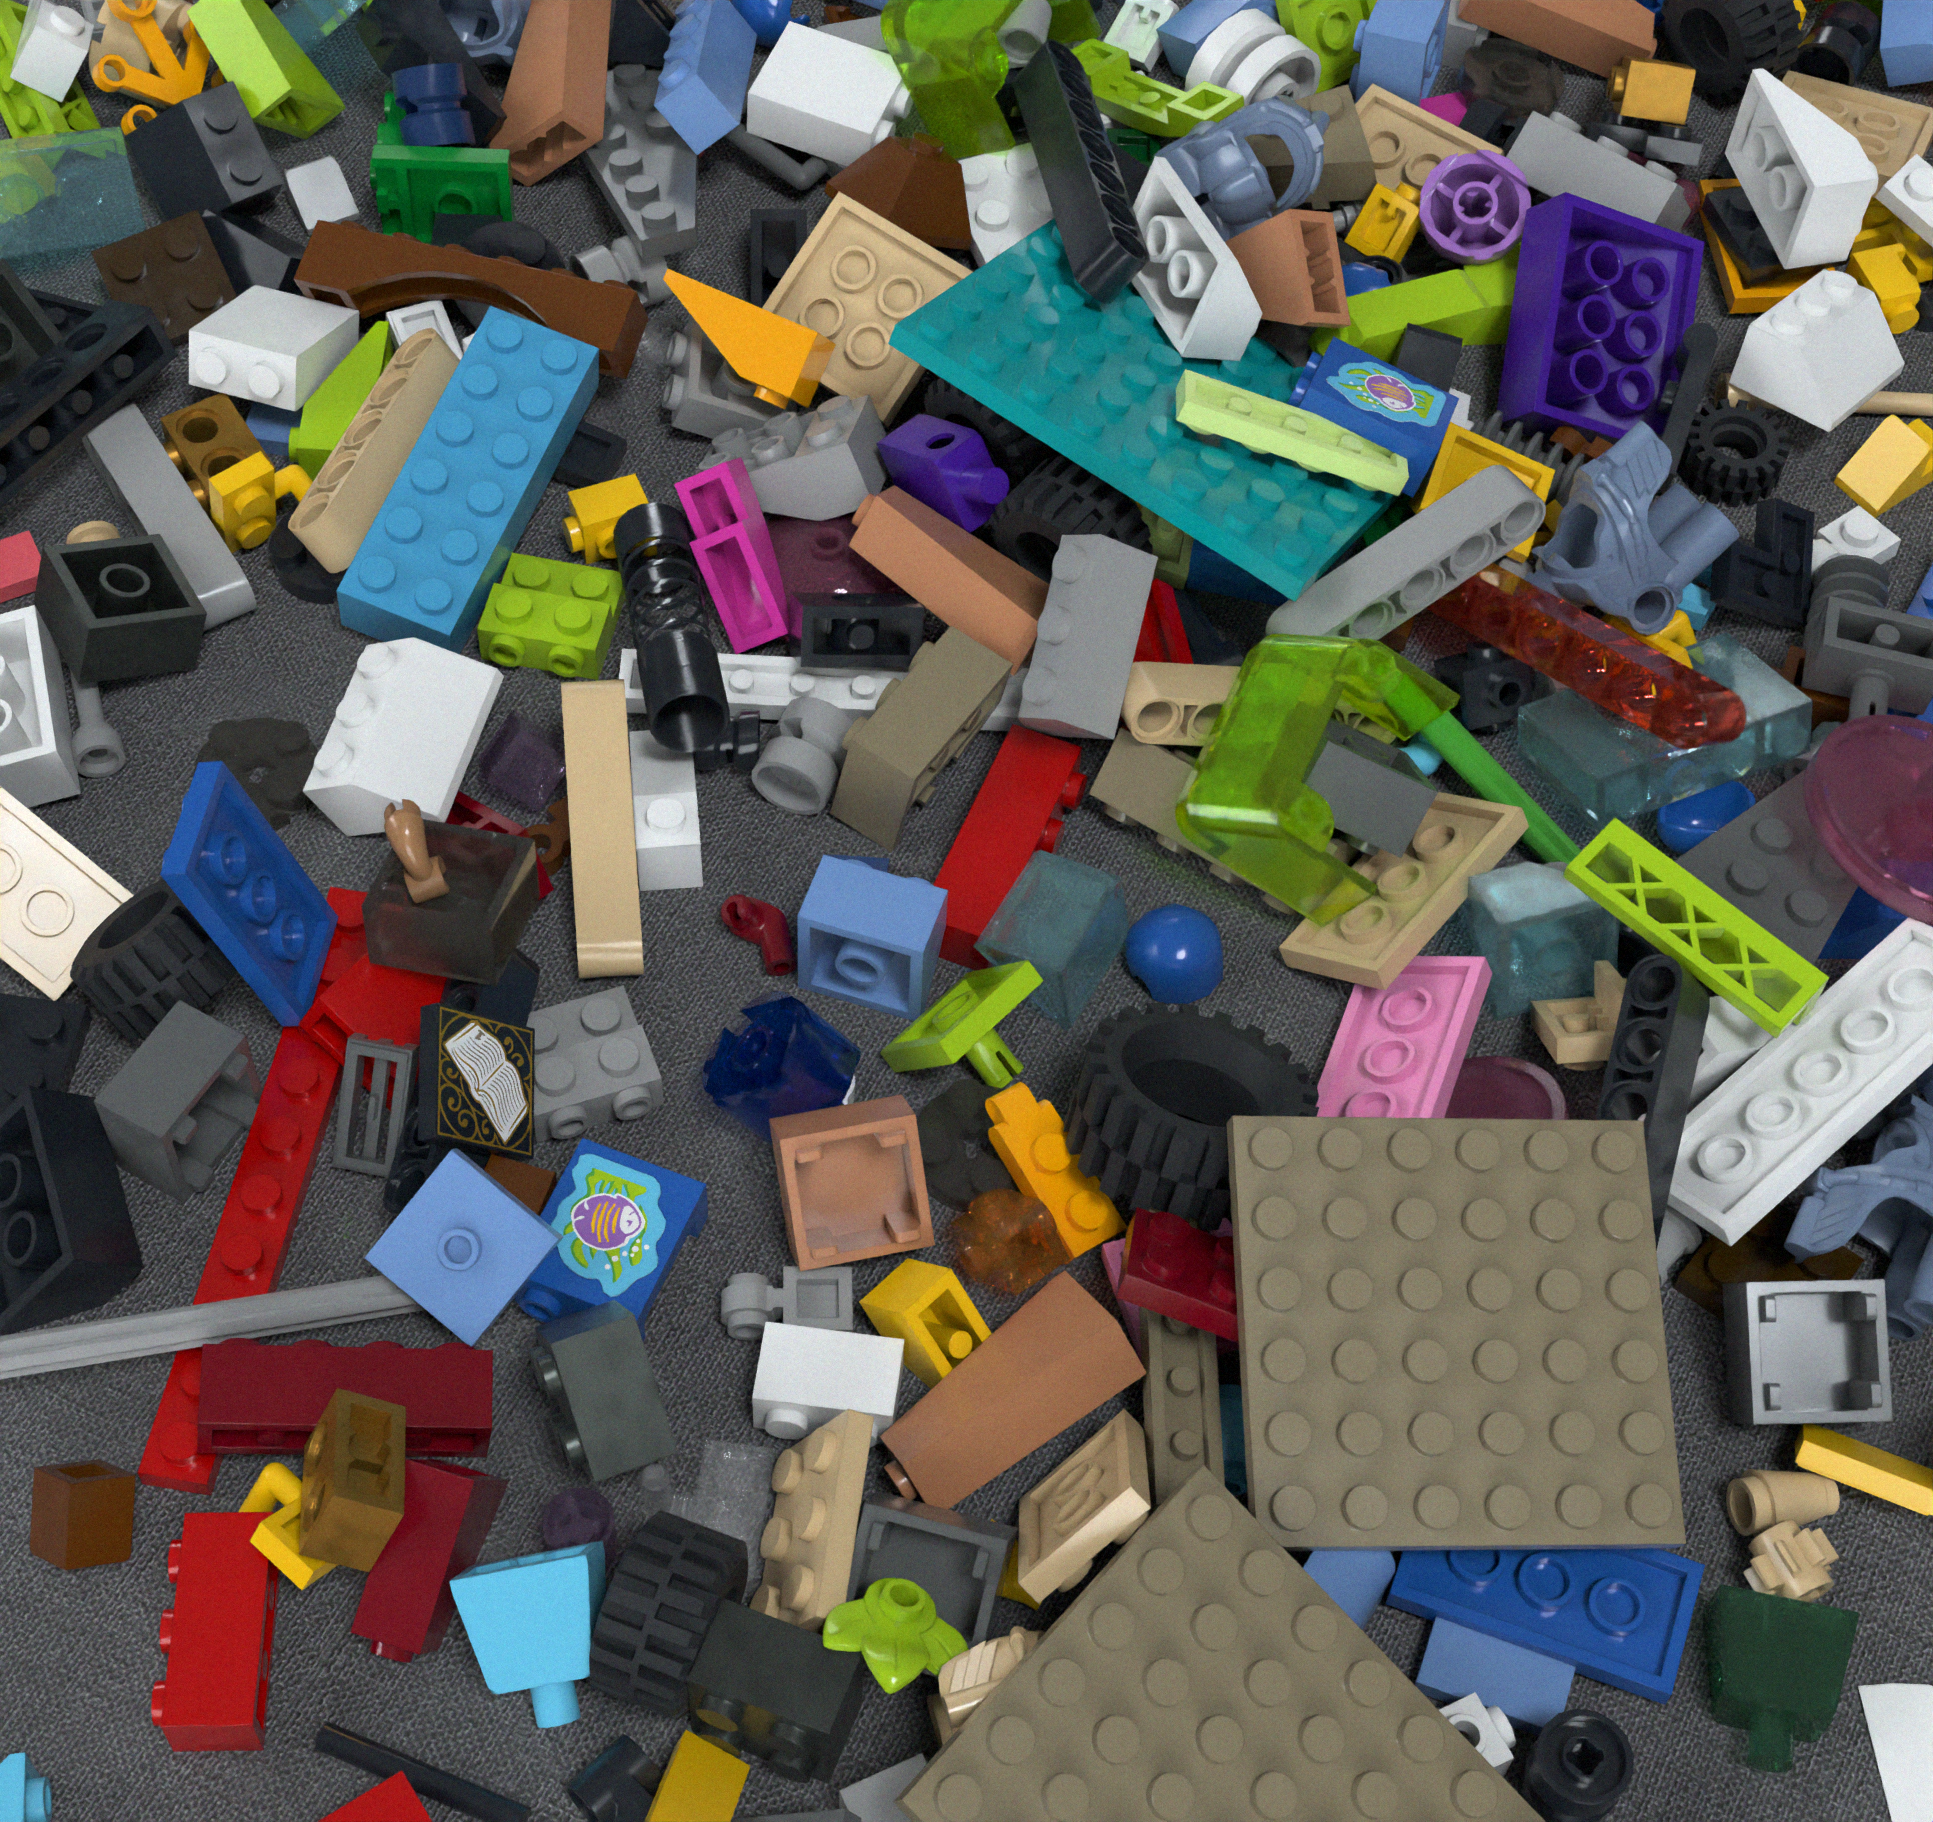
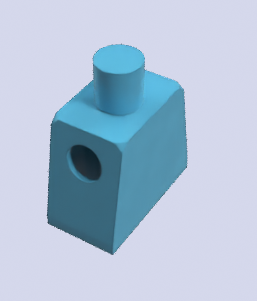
[449,1541,606,1728]

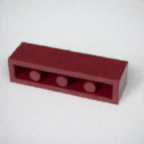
[197,1338,493,1458]

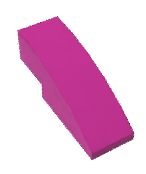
[674,457,790,654]

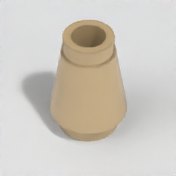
[1726,1469,1840,1538]

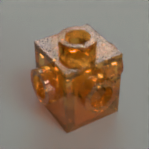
[950,1188,1070,1296]

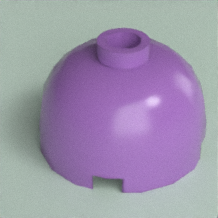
[1419,150,1531,266]

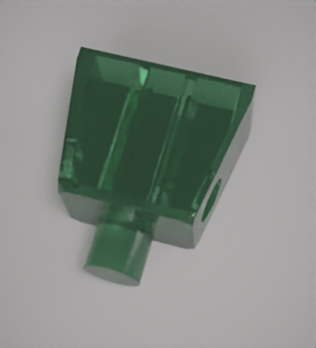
[1703,1584,1858,1773]

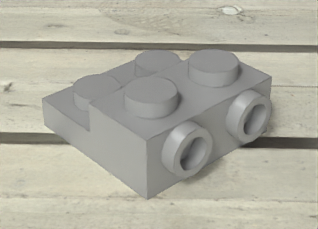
[662,316,797,439]
[526,985,664,1143]

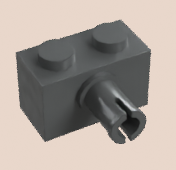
[1801,596,1933,745]

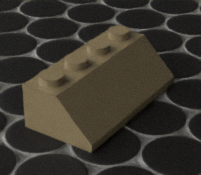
[1089,726,1362,916]

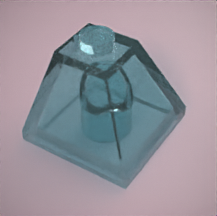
[1468,861,1619,1020]

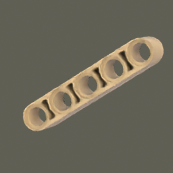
[288,328,460,573]
[1120,661,1401,749]
[561,679,644,979]

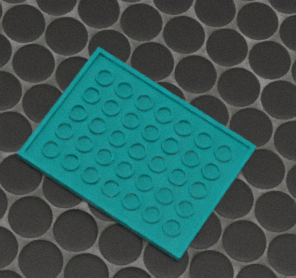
[888,218,1403,602]

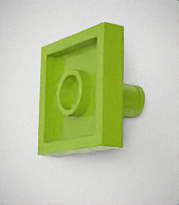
[1275,0,1376,94]
[880,960,1044,1092]

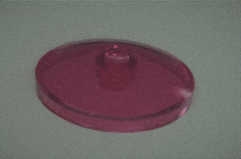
[1803,715,1933,926]

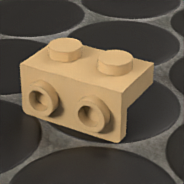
[1531,960,1627,1071]

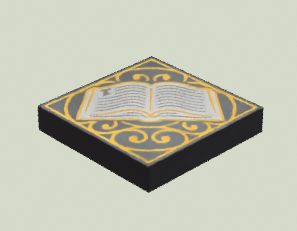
[418,1002,535,1162]

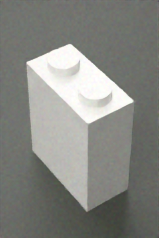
[746,21,915,167]
[189,285,359,411]

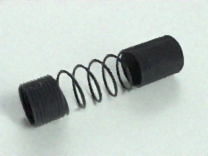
[613,502,731,753]

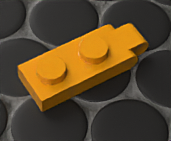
[985,1082,1127,1265]

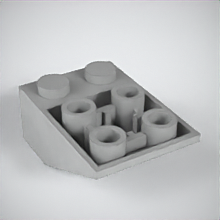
[695,394,889,521]

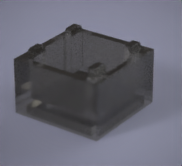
[361,819,540,987]

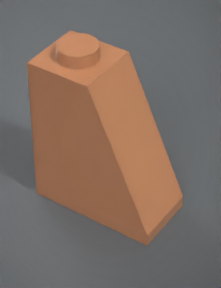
[1225,209,1351,329]

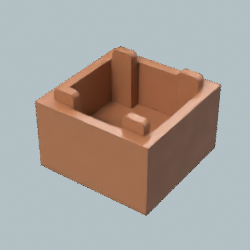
[769,1094,935,1271]

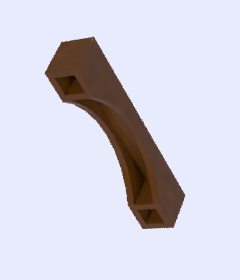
[294,220,649,379]

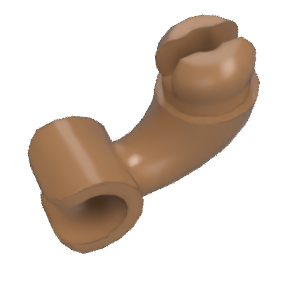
[384,799,450,903]

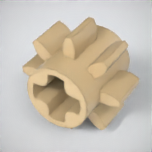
[1743,1520,1839,1611]

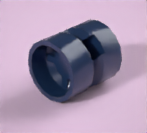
[390,63,476,148]

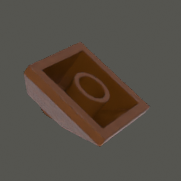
[824,133,972,250]

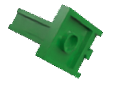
[370,86,516,245]

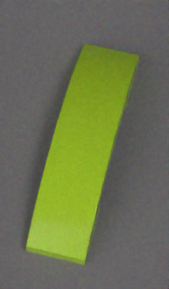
[1071,38,1244,137]

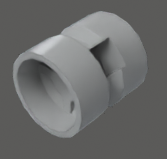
[569,235,672,308]
[752,697,854,815]

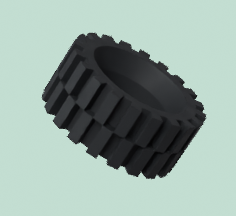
[1064,1002,1319,1230]

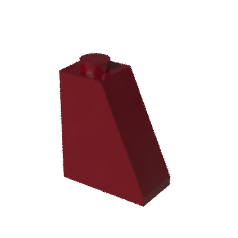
[350,1459,509,1663]

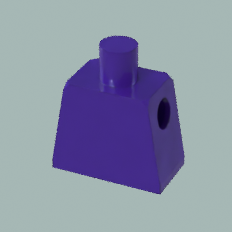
[876,413,1009,533]

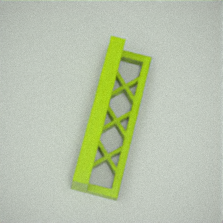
[0,0,111,172]
[1563,818,1829,1039]

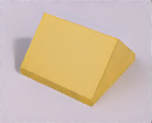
[1408,422,1555,563]

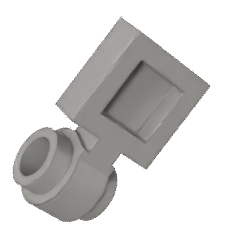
[721,1266,853,1340]

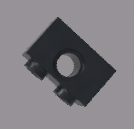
[789,592,924,667]

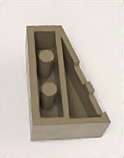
[1244,84,1377,210]
[830,626,1013,853]

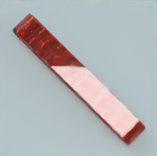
[1426,563,1747,750]

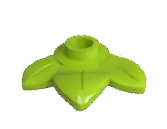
[823,1578,969,1694]

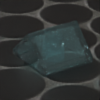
[973,850,1129,1030]

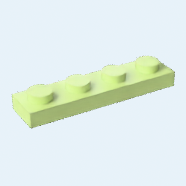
[1176,369,1409,496]

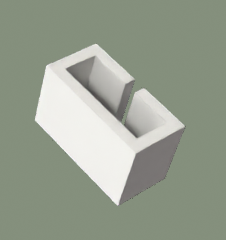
[752,1322,905,1447]

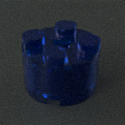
[702,991,861,1146]

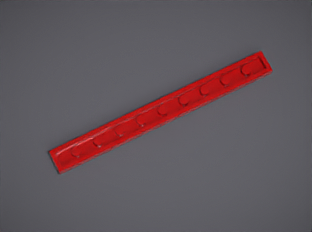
[137,887,395,1496]

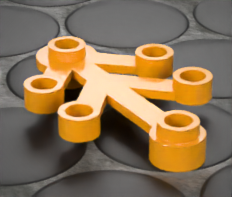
[92,0,225,136]

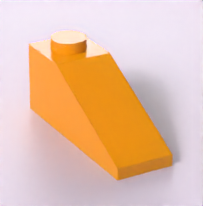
[663,269,836,410]

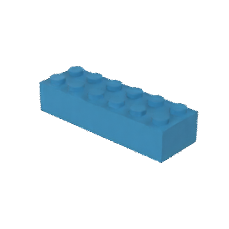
[336,305,599,654]

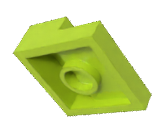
[477,552,625,680]

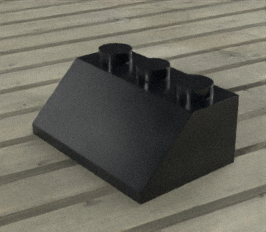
[0,1086,144,1335]

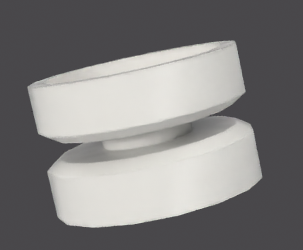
[1184,8,1322,123]

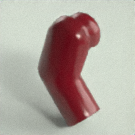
[720,894,797,976]

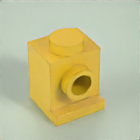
[1845,243,1921,334]
[562,474,657,565]

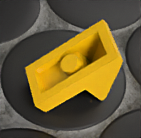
[1834,414,1933,518]

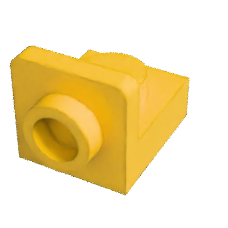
[1344,181,1421,264]

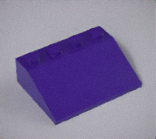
[1497,192,1705,445]

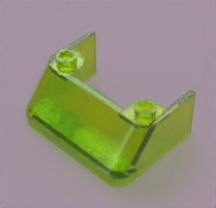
[880,0,1102,159]
[1175,633,1460,928]

